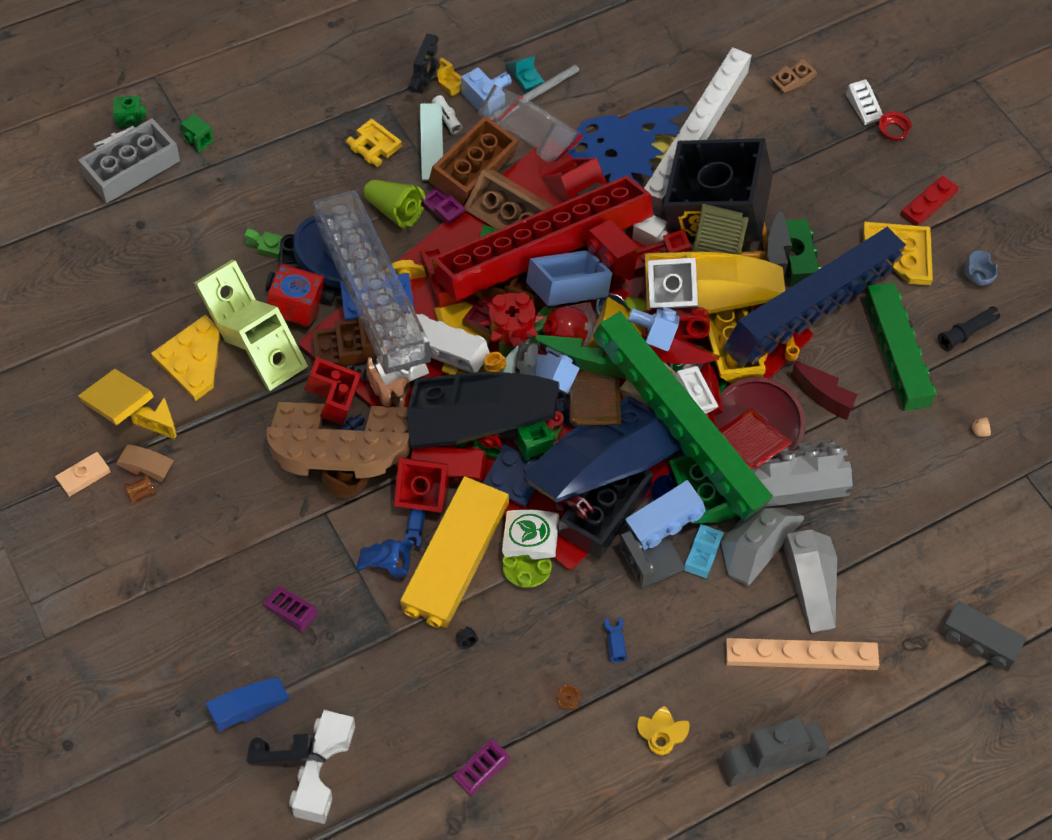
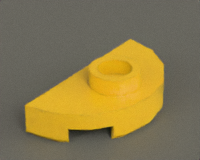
[381,260,427,279]

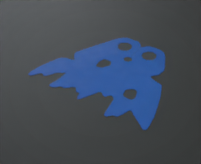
[567,107,689,185]

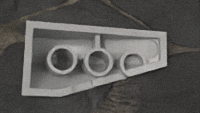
[783,529,837,634]

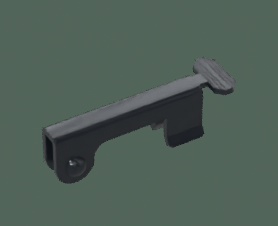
[247,733,326,765]

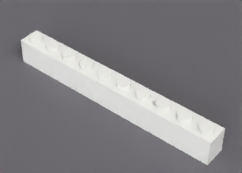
[644,47,751,216]

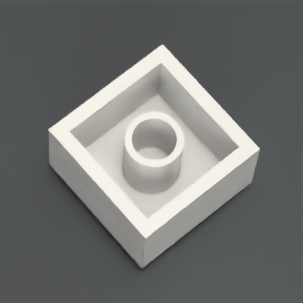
[648,258,698,309]

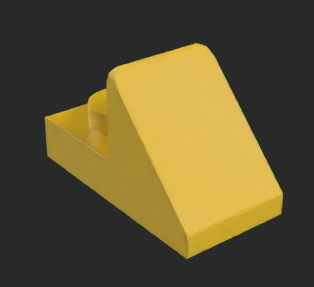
[130,398,177,440]

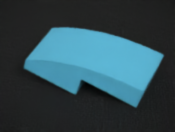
[684,524,724,579]

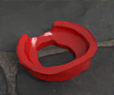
[879,112,912,141]

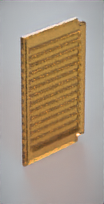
[570,372,621,425]

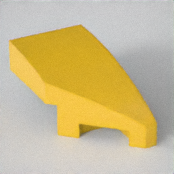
[437,58,461,96]

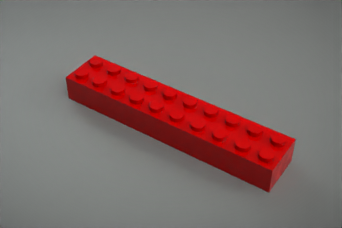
[432,175,653,301]

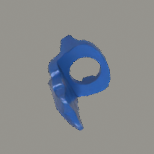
[356,539,415,579]

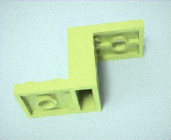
[194,260,308,391]

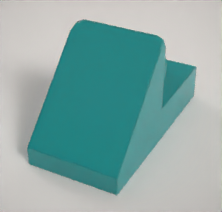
[506,56,544,94]

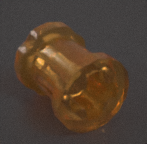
[124,474,155,504]

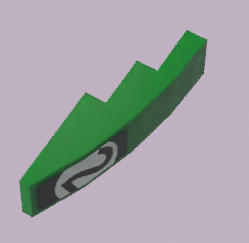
[535,335,626,379]

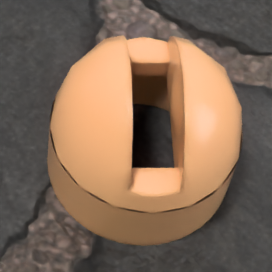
[972,417,991,437]

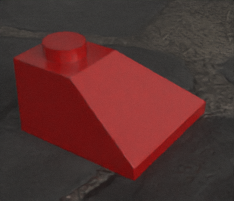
[394,458,449,513]

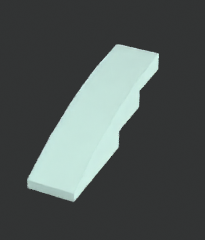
[420,103,443,182]

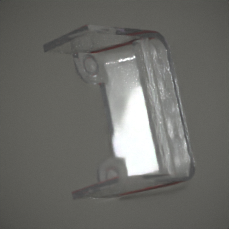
[477,84,584,163]

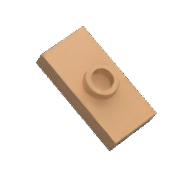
[55,452,111,497]

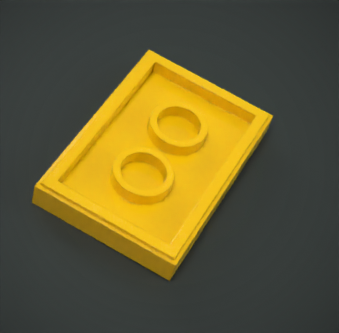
[78,369,154,425]

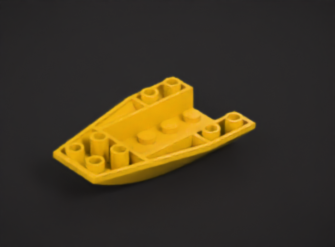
[645,252,785,314]

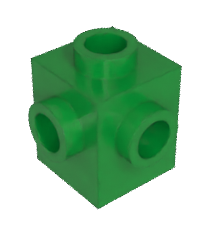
[113,96,147,128]

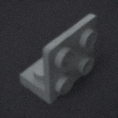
[619,531,685,588]

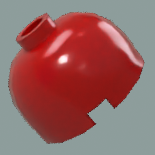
[543,307,588,343]

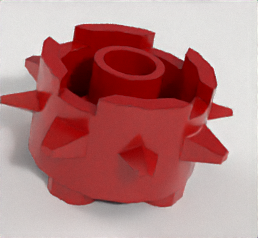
[480,293,544,347]

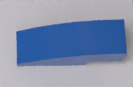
[205,677,290,732]

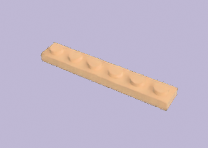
[725,638,879,670]

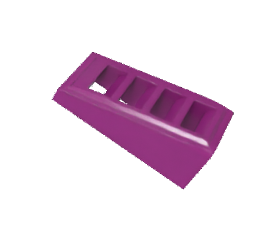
[263,586,318,633]
[453,738,510,797]

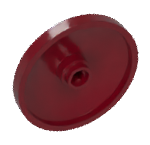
[715,377,805,451]

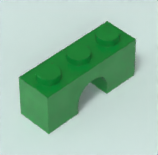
[785,219,821,287]

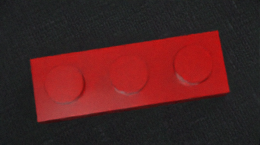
[900,175,959,226]

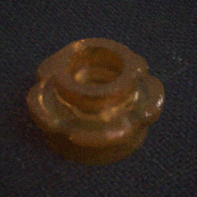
[556,685,582,710]

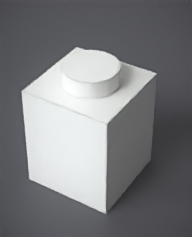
[632,215,669,246]

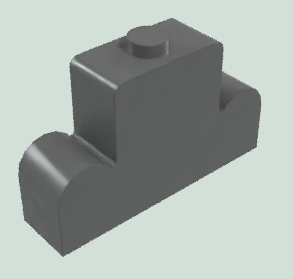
[720,717,830,787]

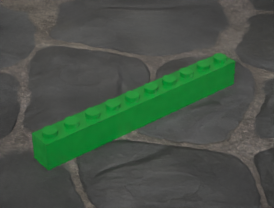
[592,311,773,521]

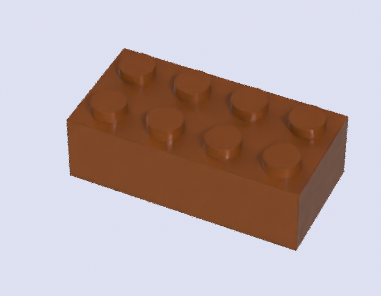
[428,116,519,206]

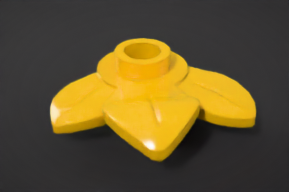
[638,706,690,755]

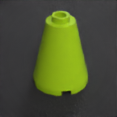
[364,180,425,228]

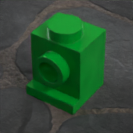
[179,114,214,153]
[516,421,556,461]

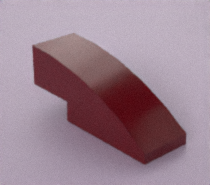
[791,361,858,420]

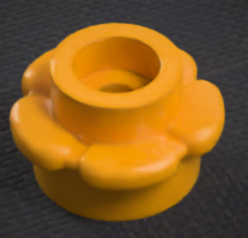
[484,352,507,372]

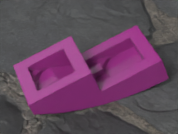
[421,188,466,223]

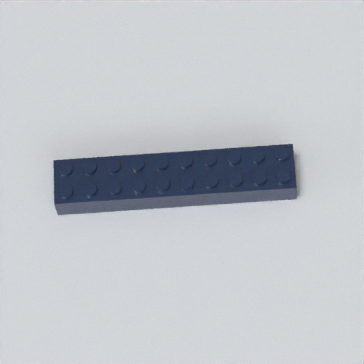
[723,227,906,367]

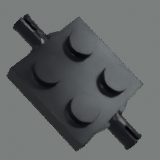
[408,33,439,94]

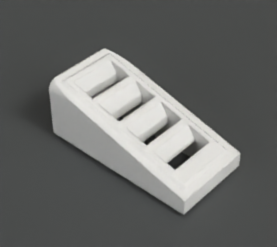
[846,80,883,125]

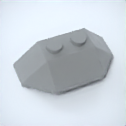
[721,507,804,586]

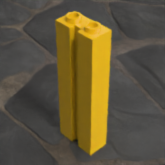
[400,476,509,629]

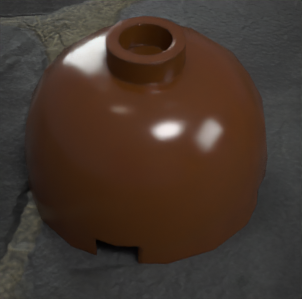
[321,470,369,498]

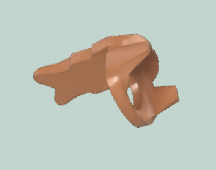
[366,357,411,407]

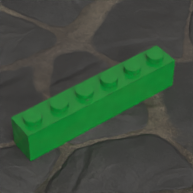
[864,282,936,411]

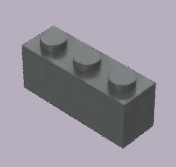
[940,600,1027,671]

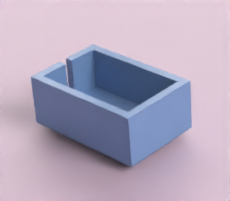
[526,250,612,306]

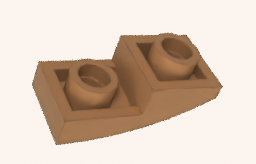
[770,59,817,93]
[116,444,174,483]

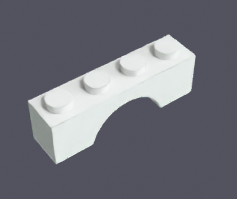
[289,710,355,824]

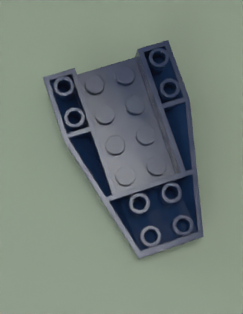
[523,396,680,502]

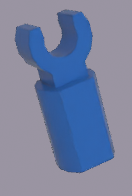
[403,508,426,551]
[604,617,627,663]

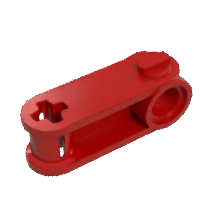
[641,307,710,339]

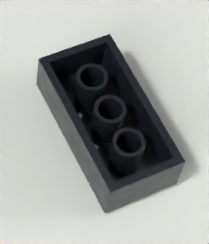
[558,470,653,559]

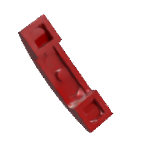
[599,229,691,277]

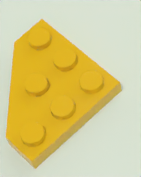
[863,222,933,285]
[151,314,221,401]

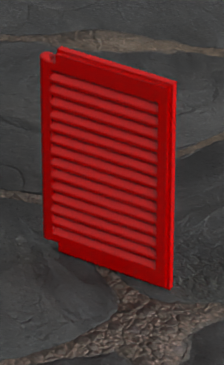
[719,408,792,469]

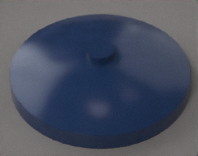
[292,214,382,288]

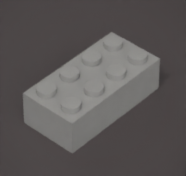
[78,118,180,203]

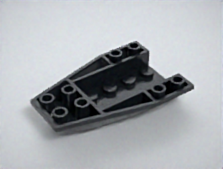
[407,372,560,449]

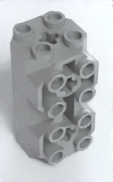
[751,439,853,508]

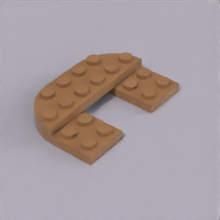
[267,402,411,478]

